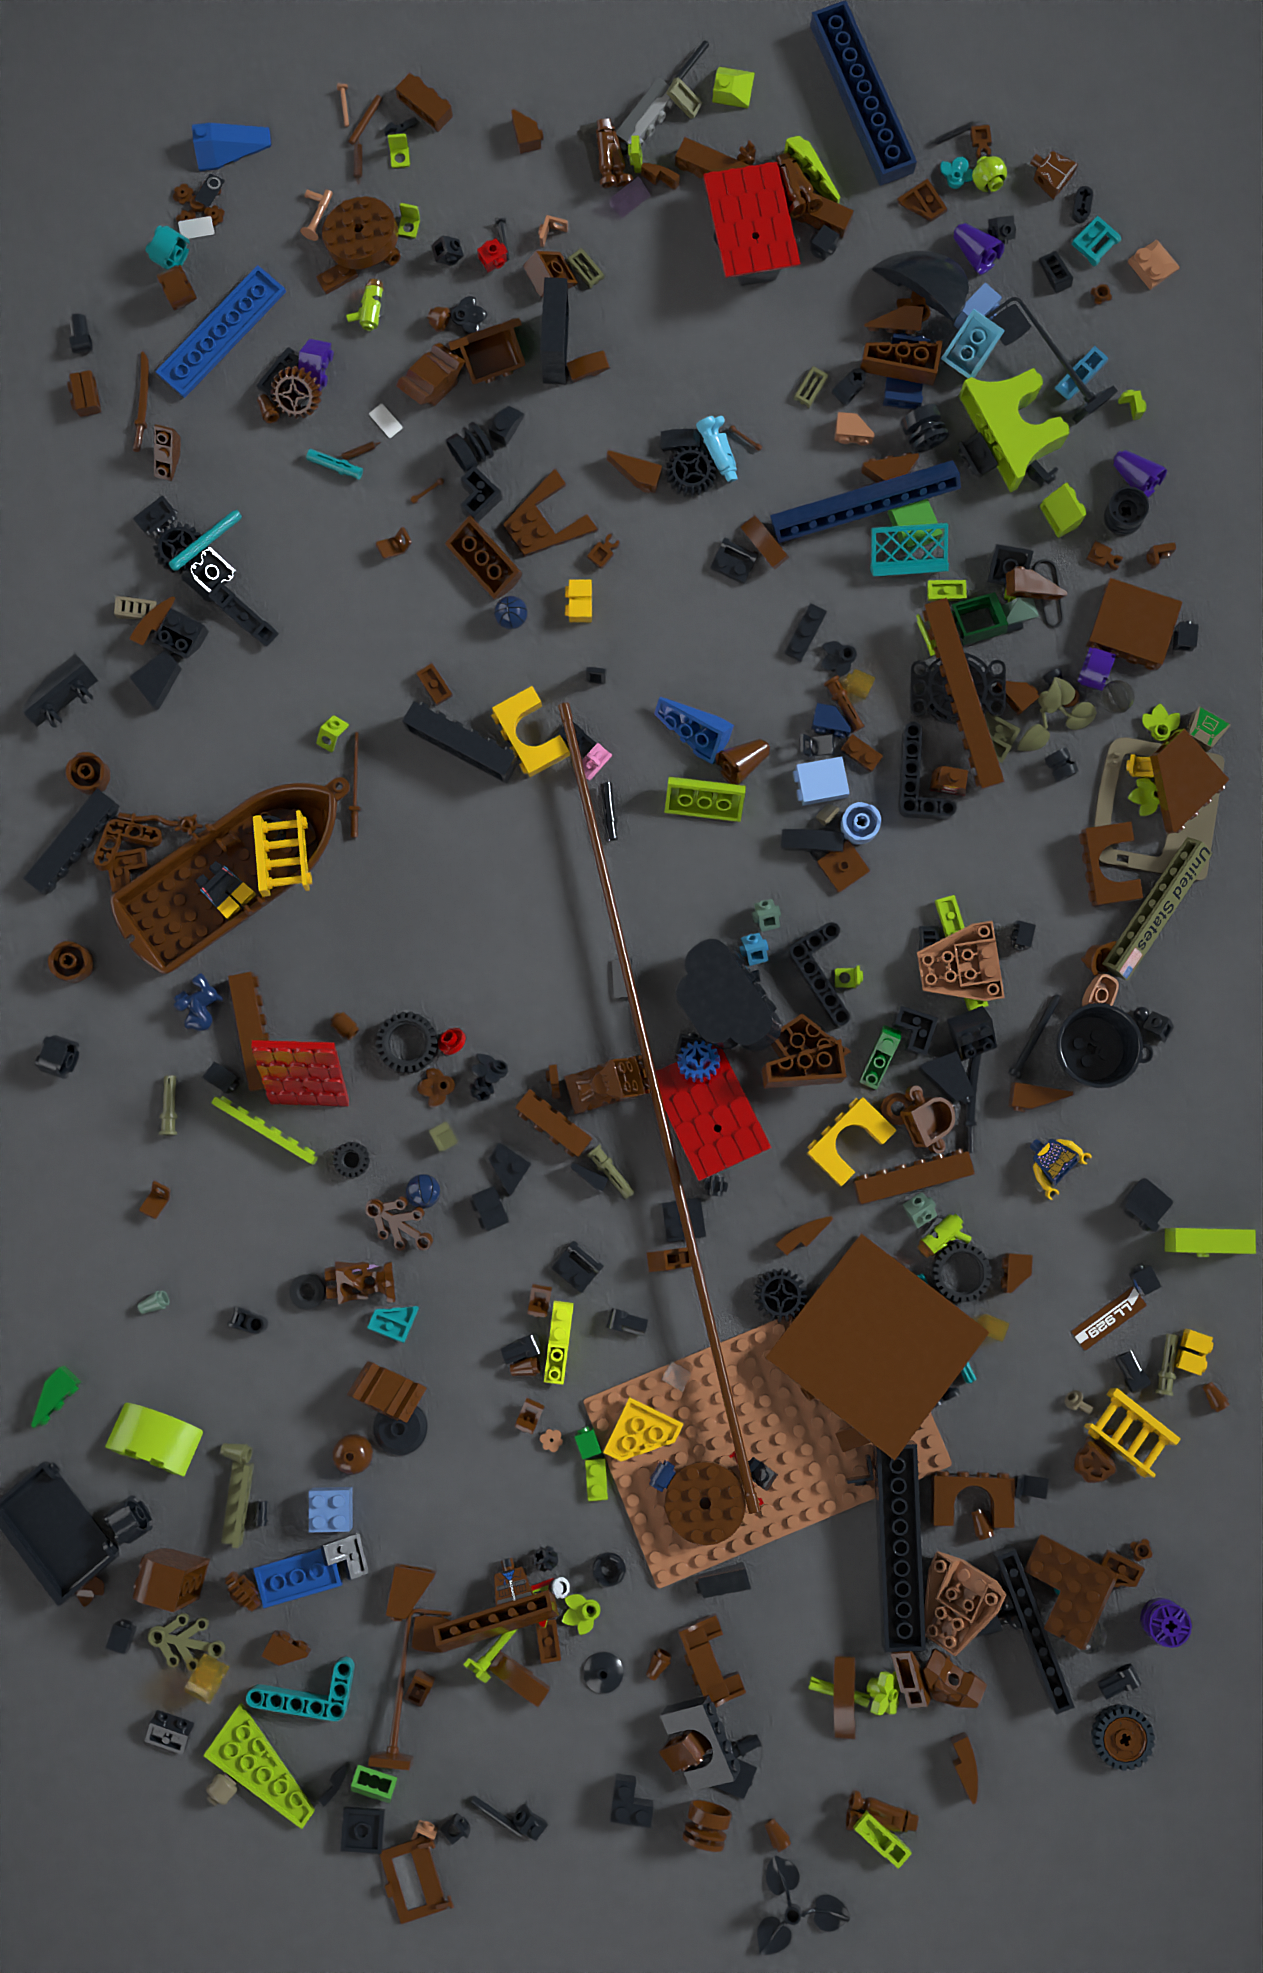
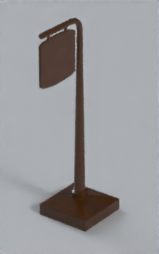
[368,1608,452,1770]

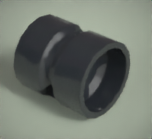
[1044,747,1079,783]

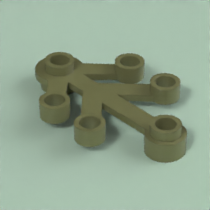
[147,1613,225,1672]

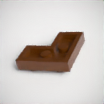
[108,847,149,893]

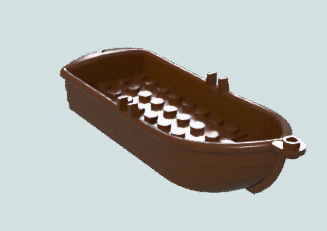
[110,777,350,974]

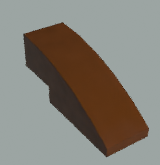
[741,515,789,570]
[129,596,176,646]
[774,1216,834,1256]
[489,1651,550,1708]
[891,1651,931,1708]
[950,1732,978,1805]

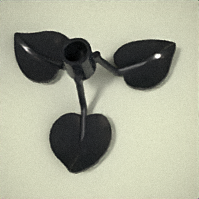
[757,1856,850,1955]

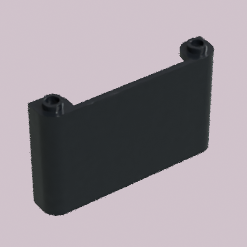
[0,1461,120,1607]

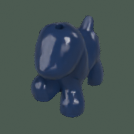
[173,973,223,1031]

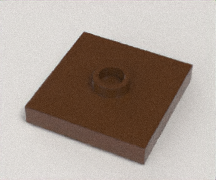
[816,840,871,893]

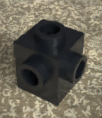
[988,215,1016,244]
[431,235,464,266]

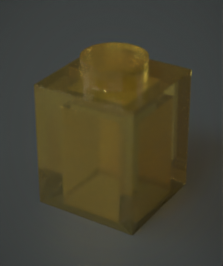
[844,669,875,700]
[977,1314,1010,1342]

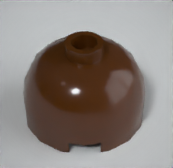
[333,1434,373,1475]

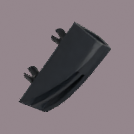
[23,653,98,728]

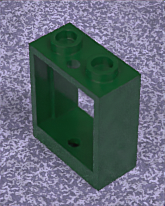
[951,592,1008,646]

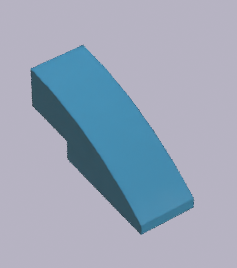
[1055,346,1109,401]

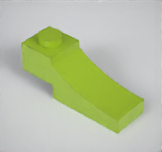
[853,1811,912,1869]

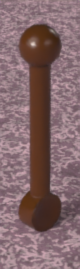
[729,425,762,451]
[411,478,444,504]

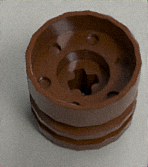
[682,1800,732,1852]

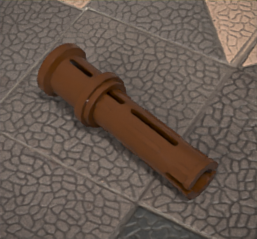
[823,675,865,732]

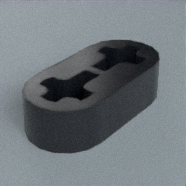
[1072,186,1093,223]

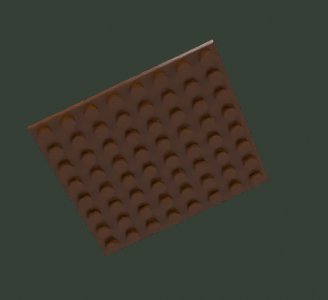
[765,1233,990,1461]

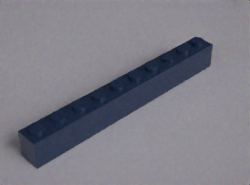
[770,460,961,543]

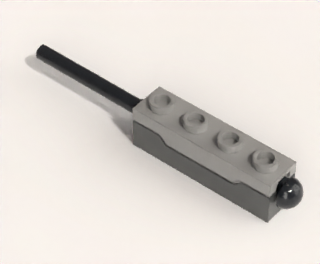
[616,40,709,155]

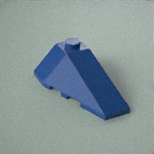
[192,123,271,171]
[654,697,734,765]

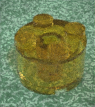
[184,1653,230,1705]

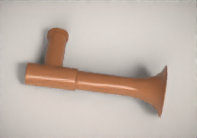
[300,189,333,241]

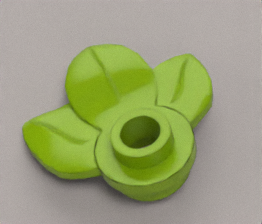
[1142,703,1180,741]
[1128,778,1160,816]
[562,1594,600,1635]

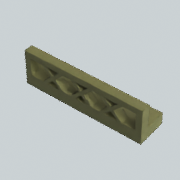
[221,1461,254,1548]

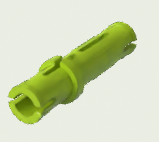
[808,1676,870,1708]

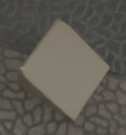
[816,804,840,826]

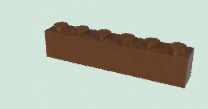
[228,971,270,1092]
[853,1149,975,1204]
[433,1590,559,1652]

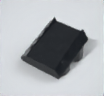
[181,546,236,602]

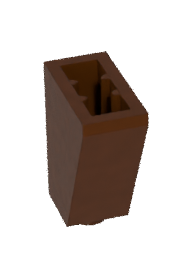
[386,1563,437,1621]

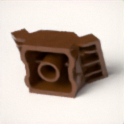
[396,343,465,407]
[347,1361,427,1423]

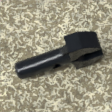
[384,117,418,136]

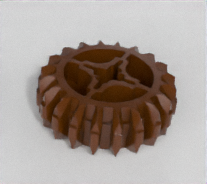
[270,366,322,419]

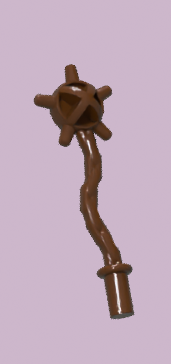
[118,812,203,836]

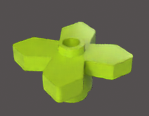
[867,1671,900,1715]

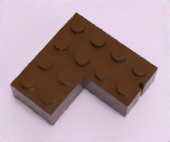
[1024,1534,1119,1650]

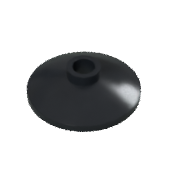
[583,1652,624,1694]

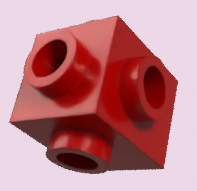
[477,238,508,273]

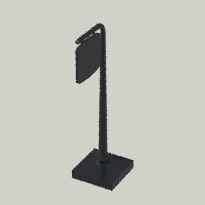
[985,297,1118,424]

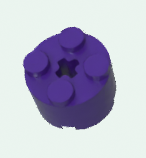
[1077,648,1116,691]

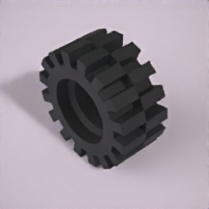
[333,1142,370,1178]

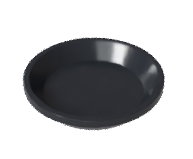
[373,1406,428,1455]

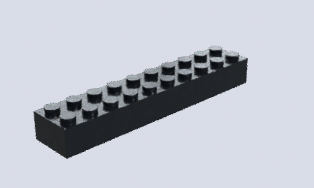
[873,1440,926,1652]

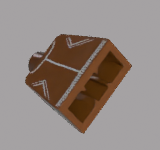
[1030,151,1078,200]

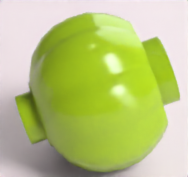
[972,156,1007,192]

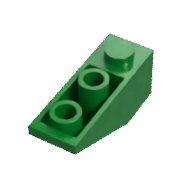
[859,1025,902,1090]
[31,1365,81,1428]

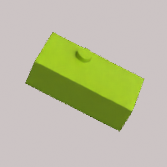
[1165,1228,1256,1257]

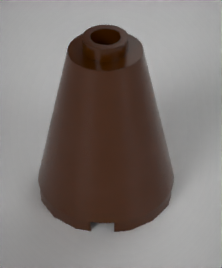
[715,739,770,785]

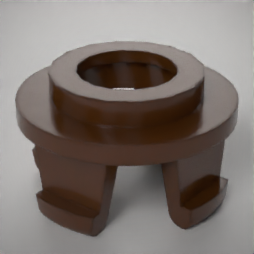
[880,1093,913,1125]

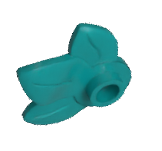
[940,157,974,189]

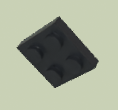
[662,1197,706,1242]
[340,1806,385,1854]

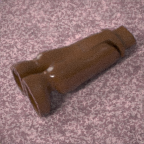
[596,118,633,188]
[776,152,823,219]
[846,1790,919,1833]

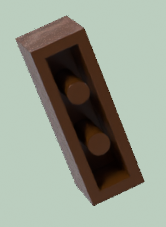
[395,72,453,132]

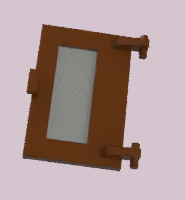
[380,1835,454,1925]

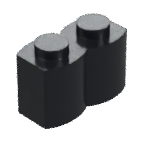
[470,1186,510,1232]

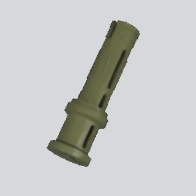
[159,1076,178,1136]
[586,1144,635,1200]
[1155,1334,1179,1396]

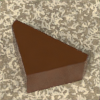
[403,1669,436,1707]

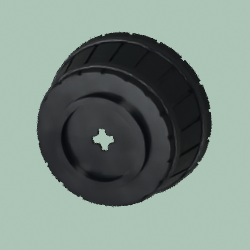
[1056,1003,1143,1088]

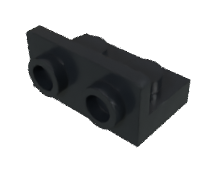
[145,1710,195,1755]

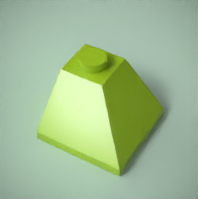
[712,67,755,108]

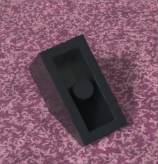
[489,405,525,447]
[202,1061,240,1094]

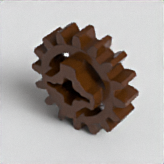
[224,1571,261,1612]

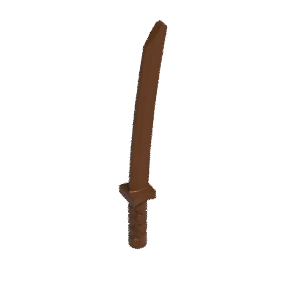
[133,351,149,452]
[349,732,361,838]

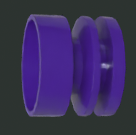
[1140,1597,1192,1648]

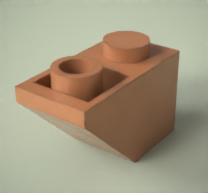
[834,412,874,446]

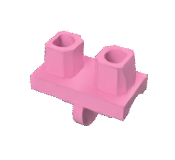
[582,743,612,782]

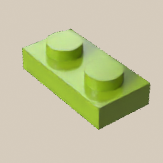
[628,135,642,173]
[927,580,967,601]
[585,1458,608,1501]

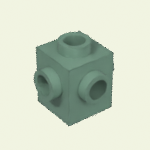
[752,899,781,932]
[902,1192,937,1228]

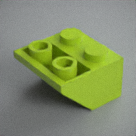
[1039,483,1086,538]

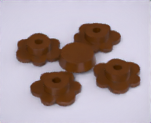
[173,181,225,227]

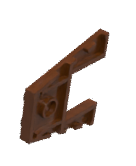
[503,469,598,557]

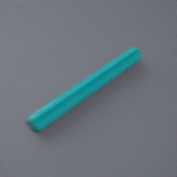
[169,510,242,571]

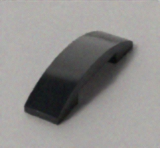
[208,582,279,648]

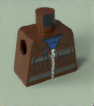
[494,1558,534,1606]

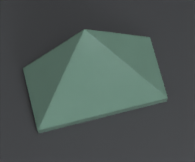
[1001,597,1039,625]

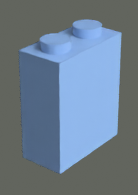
[793,757,850,806]

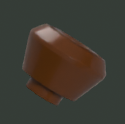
[427,307,451,332]

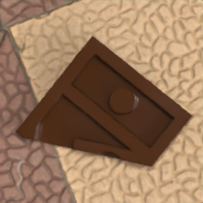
[897,178,947,222]
[1100,1549,1145,1587]

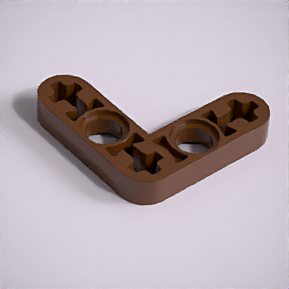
[93,819,163,871]

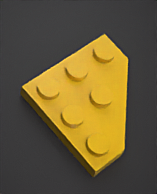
[603,1397,683,1462]

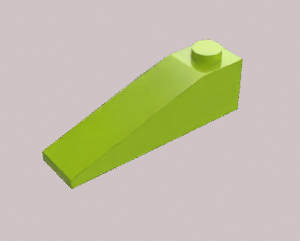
[784,136,840,204]

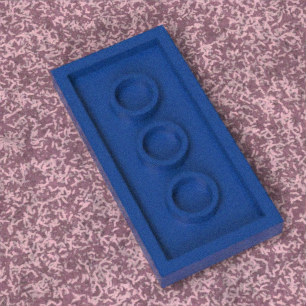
[253,1548,343,1608]

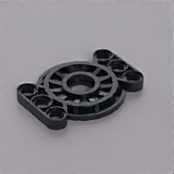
[910,653,1006,725]

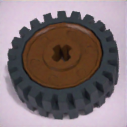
[1091,1704,1155,1771]

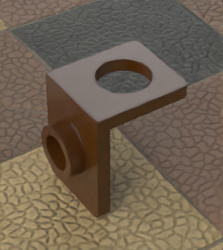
[376,527,412,559]
[139,1181,171,1219]

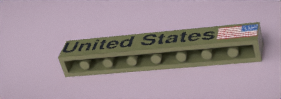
[1102,837,1213,981]

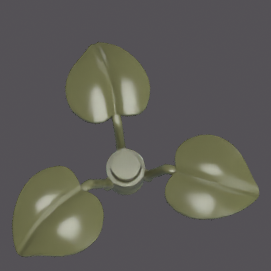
[1017,677,1097,751]

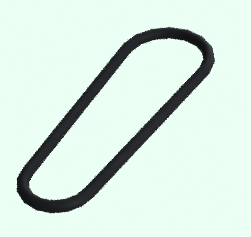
[1033,559,1064,628]

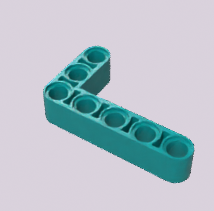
[246,1657,355,1721]

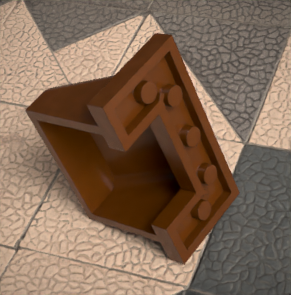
[446,317,526,385]

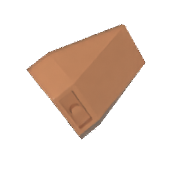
[917,921,1005,1001]
[924,1551,1006,1656]

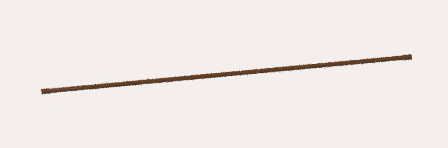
[558,702,761,1514]

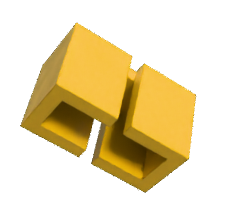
[565,580,592,622]
[1174,1329,1213,1376]

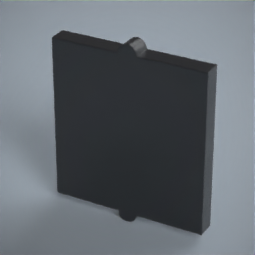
[715,1758,757,1800]

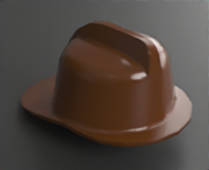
[1081,941,1117,976]

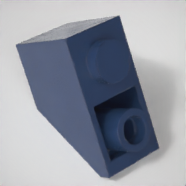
[811,703,851,738]

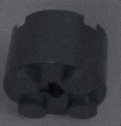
[35,1035,80,1079]
[105,1495,153,1544]

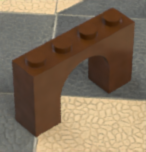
[1079,821,1143,906]
[931,1470,1015,1528]

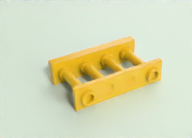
[253,810,312,897]
[1084,1388,1181,1478]

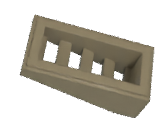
[114,596,157,620]

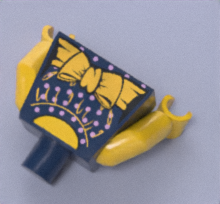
[1030,1139,1092,1200]

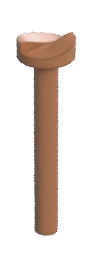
[337,83,349,127]

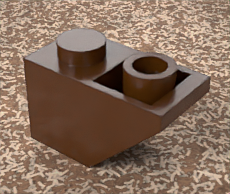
[1000,1253,1033,1293]
[261,1630,312,1666]

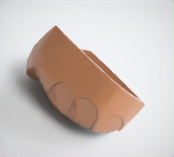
[1082,974,1119,1007]

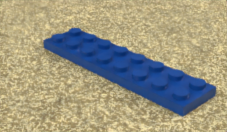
[155,265,286,398]

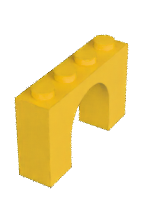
[491,686,570,777]
[806,1097,897,1187]

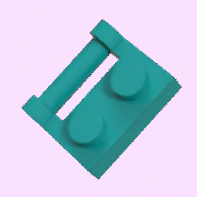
[1071,216,1121,266]

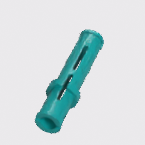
[306,449,363,480]

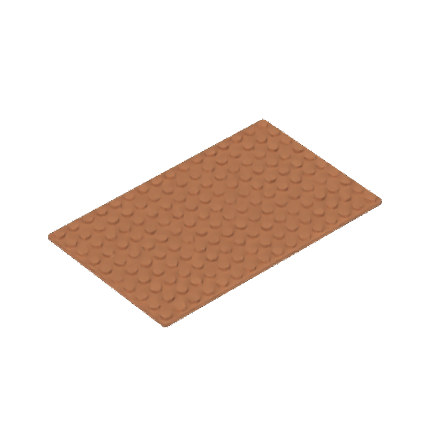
[584,1308,952,1588]

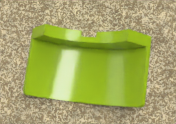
[105,1402,203,1477]

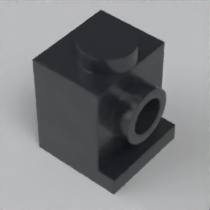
[1011,920,1036,951]

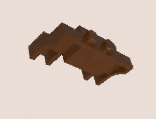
[678,1613,746,1708]

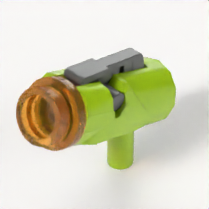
[346,279,385,331]
[916,1213,972,1258]

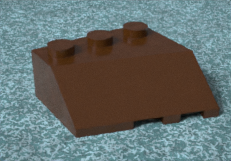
[771,1014,851,1087]

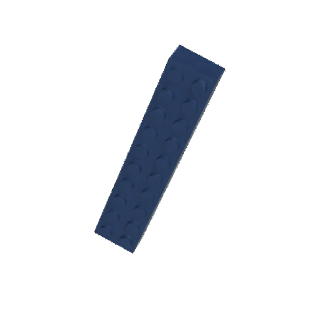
[810,0,917,186]

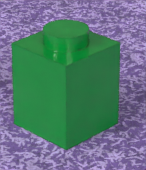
[574,1426,602,1460]

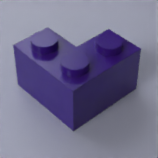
[298,339,334,391]

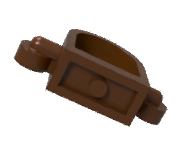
[900,1086,955,1154]

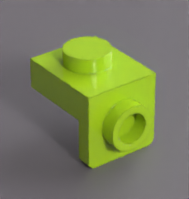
[1118,390,1146,420]

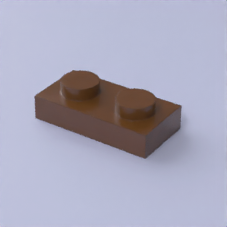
[316,264,358,295]
[416,663,453,706]
[840,734,883,772]
[536,1618,561,1664]

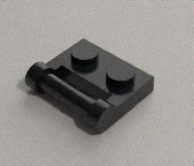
[710,537,759,584]
[552,1241,604,1293]

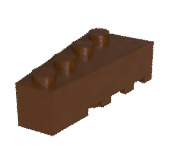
[860,341,943,386]
[762,1039,846,1089]
[515,1089,593,1158]

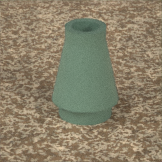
[138,1290,169,1314]

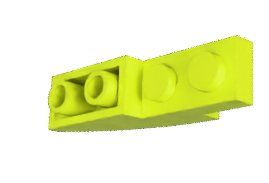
[544,1301,574,1385]

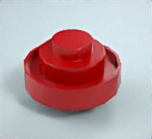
[438,1027,466,1055]

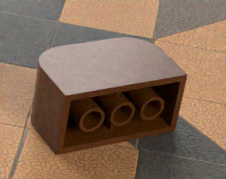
[133,1548,210,1613]

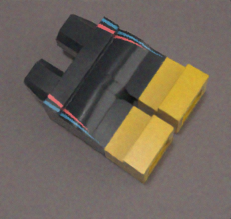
[196,861,256,920]

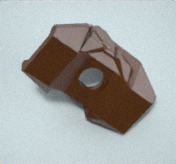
[922,1648,987,1708]

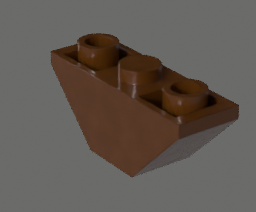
[154,424,181,481]
[861,452,919,483]

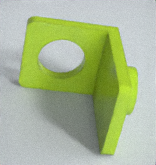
[388,134,410,168]
[398,203,420,238]
[316,715,349,752]
[835,965,863,988]

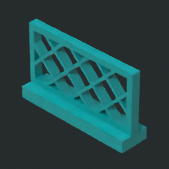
[870,523,949,576]

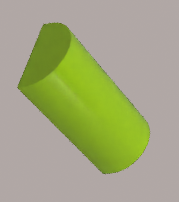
[664,777,746,822]

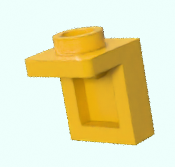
[1126,754,1154,777]

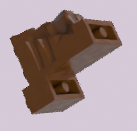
[564,1055,650,1114]

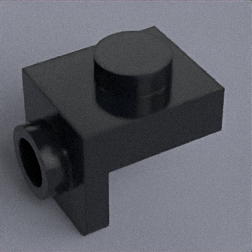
[1026,459,1059,487]
[512,1804,549,1841]

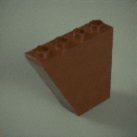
[1150,728,1230,833]

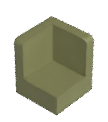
[429,1122,458,1152]

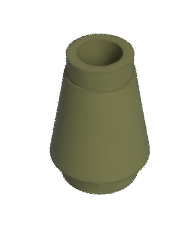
[221,1443,252,1464]

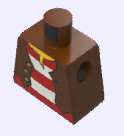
[929,766,968,796]

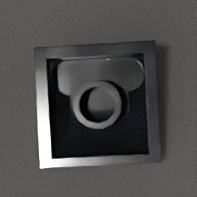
[987,543,1034,585]

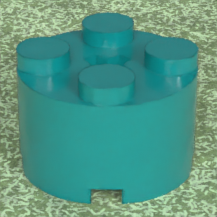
[145,225,190,270]

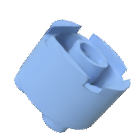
[840,802,881,845]

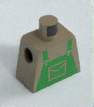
[1186,706,1230,752]

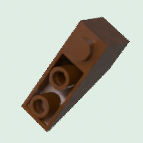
[864,305,923,334]

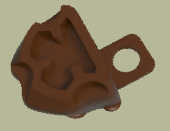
[1074,1428,1123,1483]

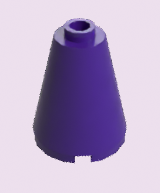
[953,223,1005,274]
[1113,450,1168,498]

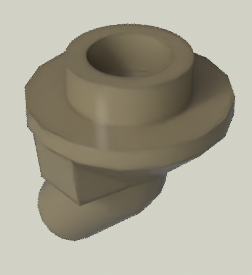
[1065,1390,1093,1414]

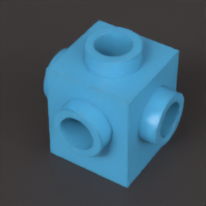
[739,933,769,966]

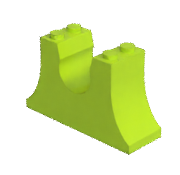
[959,368,1070,493]

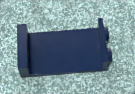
[883,333,931,410]

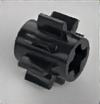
[470,1077,494,1101]
[704,1175,728,1197]
[534,1545,558,1572]

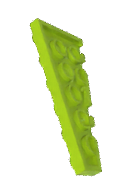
[203,1702,315,1829]

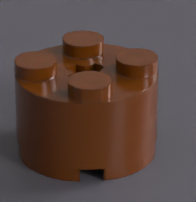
[156,265,197,311]
[66,752,110,795]
[48,941,93,983]

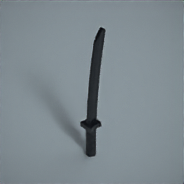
[964,1054,981,1154]

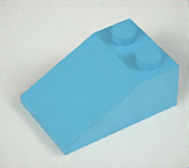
[941,309,1005,379]

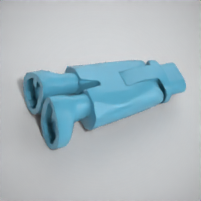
[696,416,738,482]

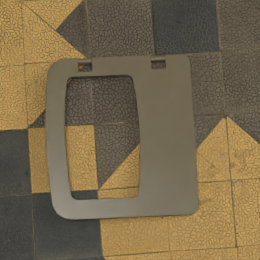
[1094,737,1224,881]

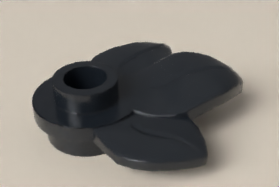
[451,296,488,334]
[821,641,857,677]
[470,1053,508,1083]

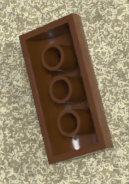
[445,516,522,599]

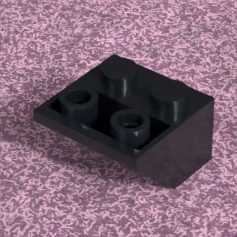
[152,608,209,659]
[947,1006,998,1061]

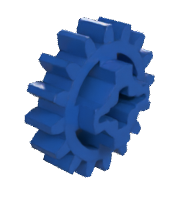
[677,1040,720,1082]

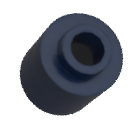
[649,1460,676,1492]

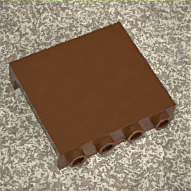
[1086,578,1183,670]

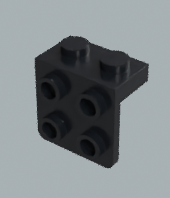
[133,495,178,537]
[1119,1178,1173,1232]

